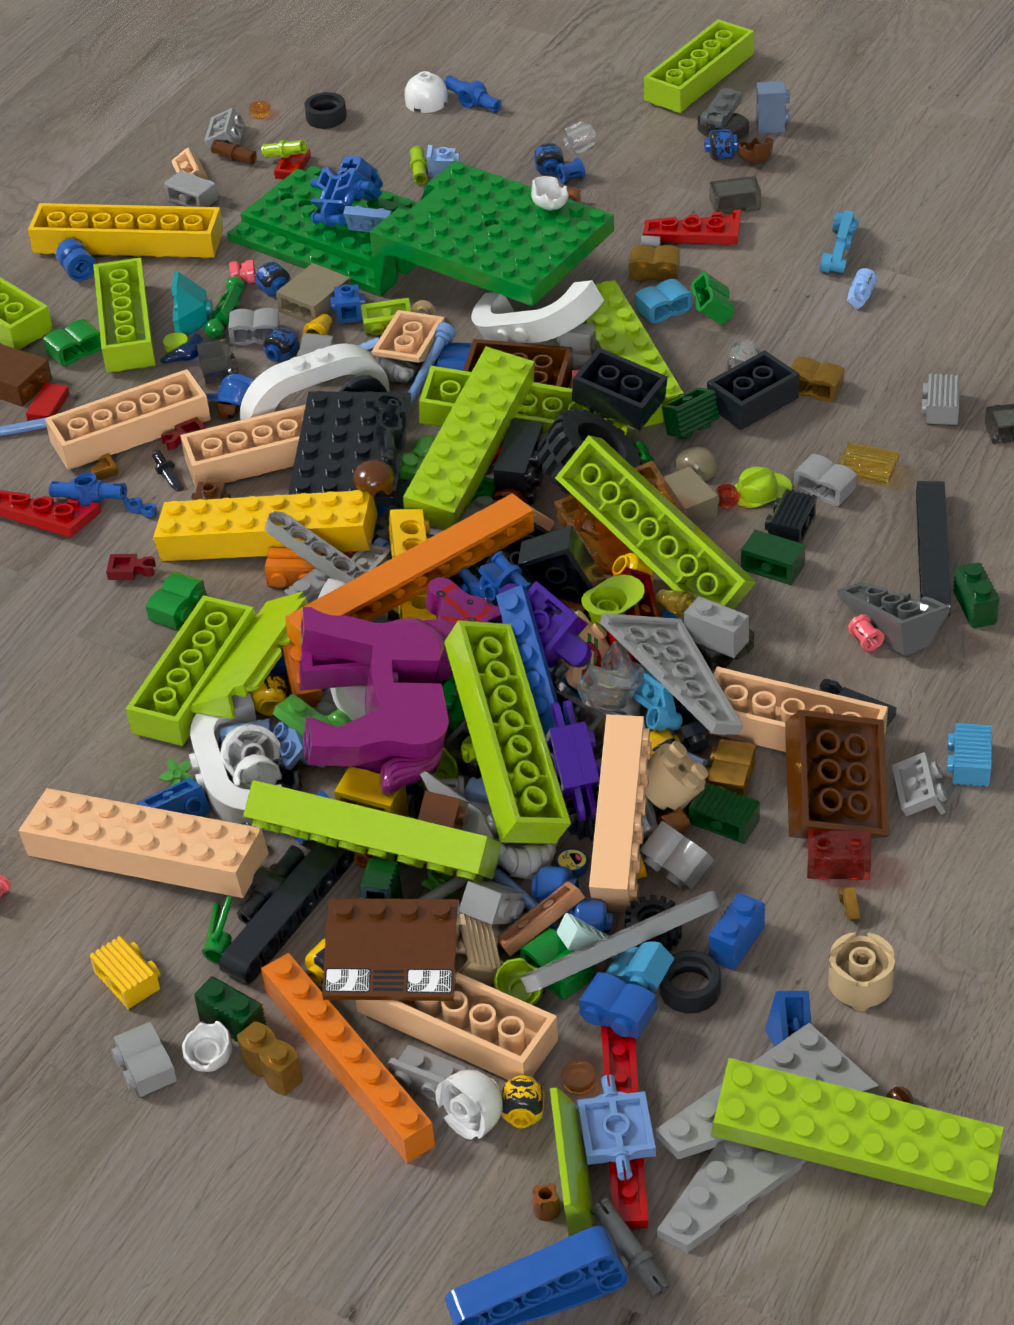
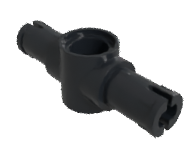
[237,845,305,925]

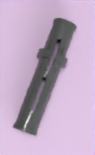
[590,1198,671,1299]

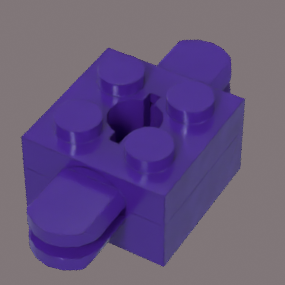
[498,581,592,668]
[545,700,601,822]

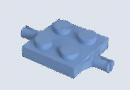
[577,1075,656,1180]

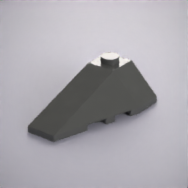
[837,582,950,655]

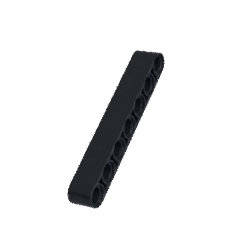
[916,481,951,616]
[219,842,355,984]

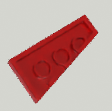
[643,209,741,245]
[0,490,101,538]

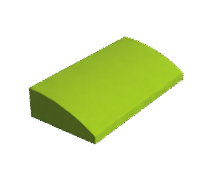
[550,1087,596,1237]

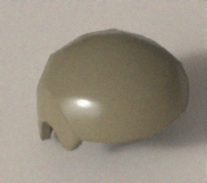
[676,445,717,481]

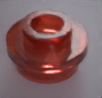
[715,484,740,508]

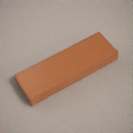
[497,881,585,956]

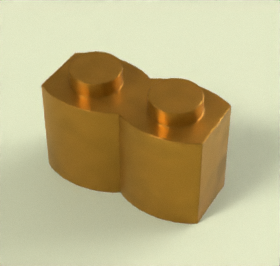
[628,245,680,281]
[791,357,845,402]
[705,739,756,796]
[237,1021,303,1096]

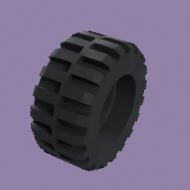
[538,409,643,502]

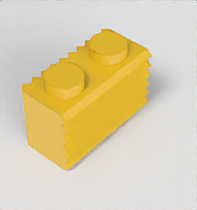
[90,936,161,1010]

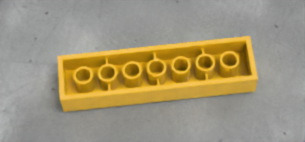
[28,203,224,259]
[153,490,378,562]

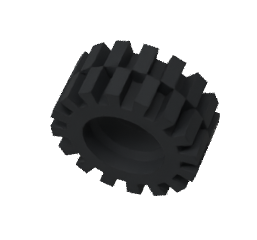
[624,895,682,952]

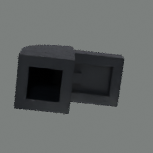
[667,706,710,753]

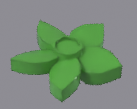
[159,758,193,786]
[421,869,456,898]

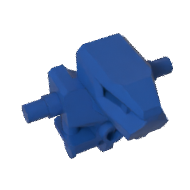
[311,156,383,226]
[458,551,532,606]

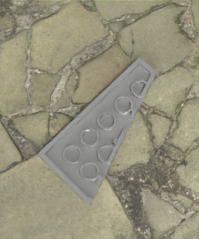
[600,613,743,735]
[655,1023,879,1159]
[657,1140,807,1253]

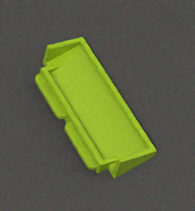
[191,591,309,719]

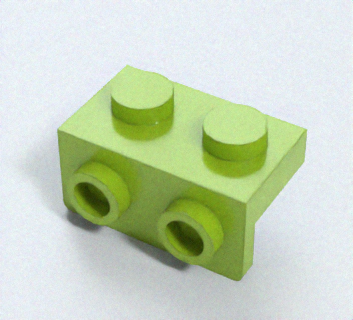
[361,298,411,335]

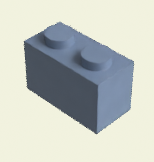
[756,81,790,134]

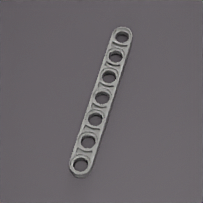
[265,511,399,621]
[521,891,720,993]

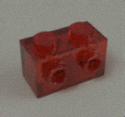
[807,830,871,880]

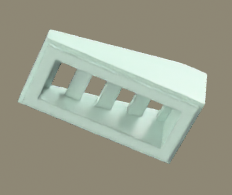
[557,913,615,959]

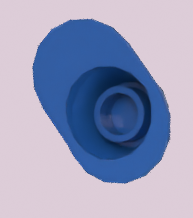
[206,373,255,406]

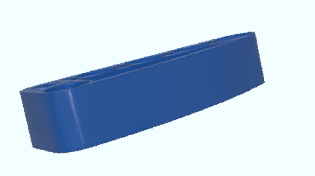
[445,1226,628,1325]

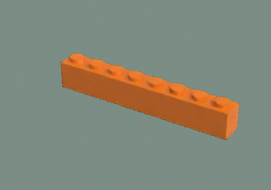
[261,953,435,1164]

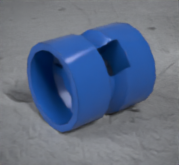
[56,238,96,281]

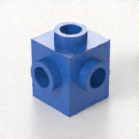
[330,284,365,324]

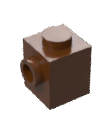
[418,790,470,830]

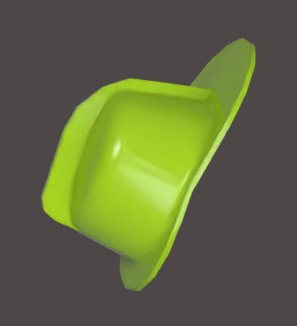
[731,466,792,508]
[581,575,645,625]

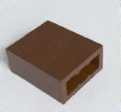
[0,344,52,407]

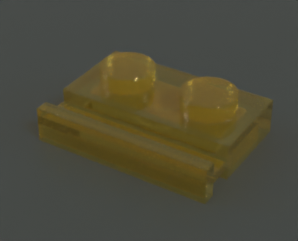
[838,442,900,484]

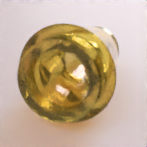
[656,589,696,619]

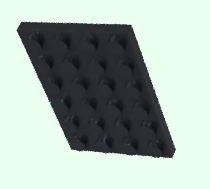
[288,391,412,505]

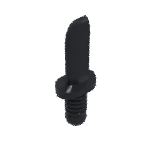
[152,450,184,490]

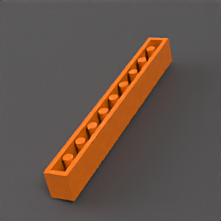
[285,493,534,650]

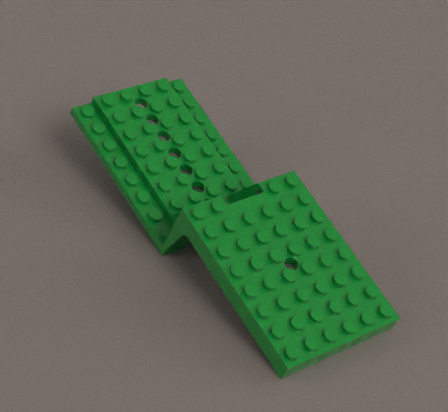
[227,161,614,306]

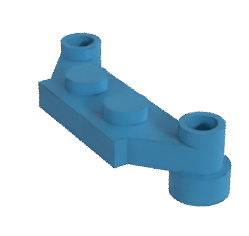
[819,210,859,274]
[604,667,682,731]

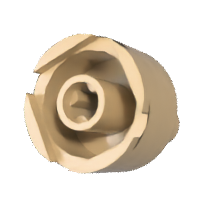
[645,741,708,811]
[828,932,895,1012]

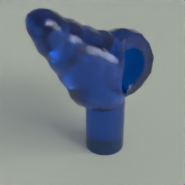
[160,334,203,364]

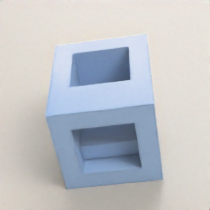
[426,145,460,177]

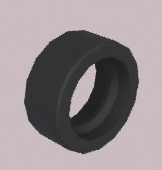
[304,92,347,129]
[659,950,721,1014]

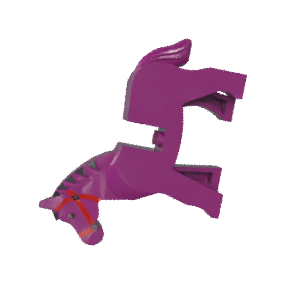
[299,578,503,796]

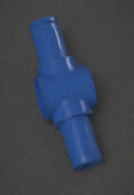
[444,75,502,113]
[49,473,127,506]

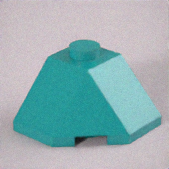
[172,272,213,336]

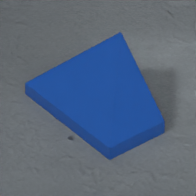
[765,991,812,1047]

